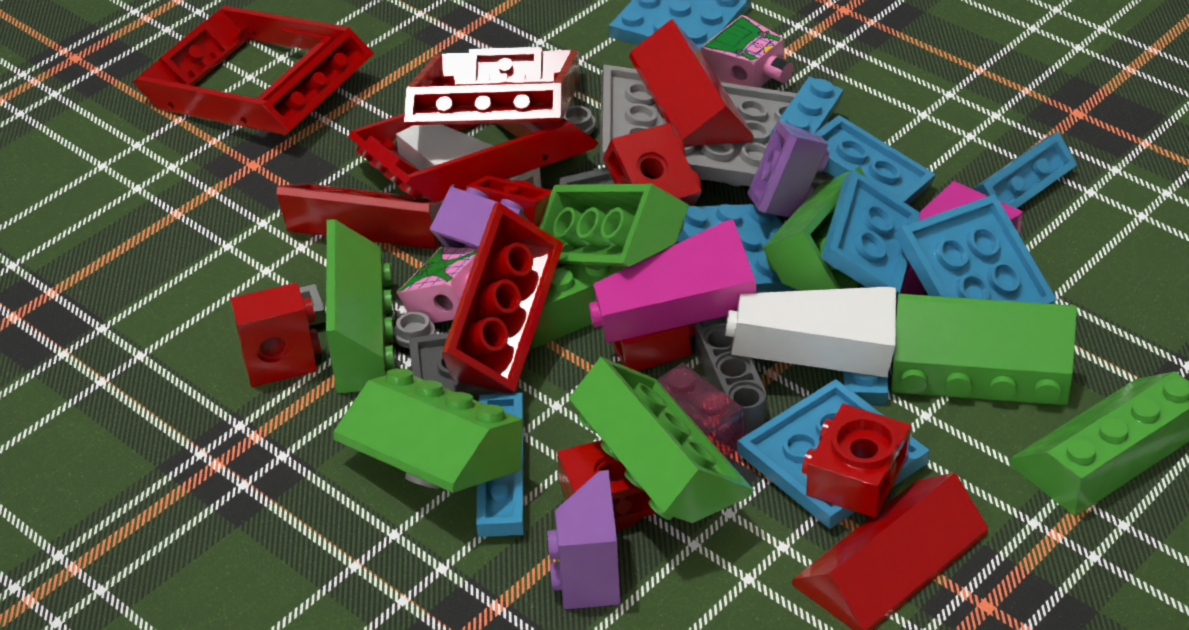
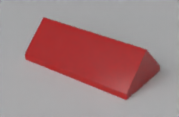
[629,19,754,146]
[276,183,444,249]
[442,202,564,393]
[792,472,988,630]

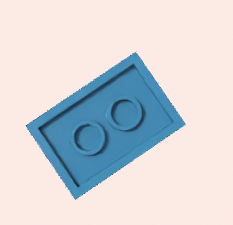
[814,115,936,205]
[820,169,920,297]

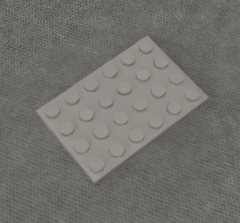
[600,64,834,190]

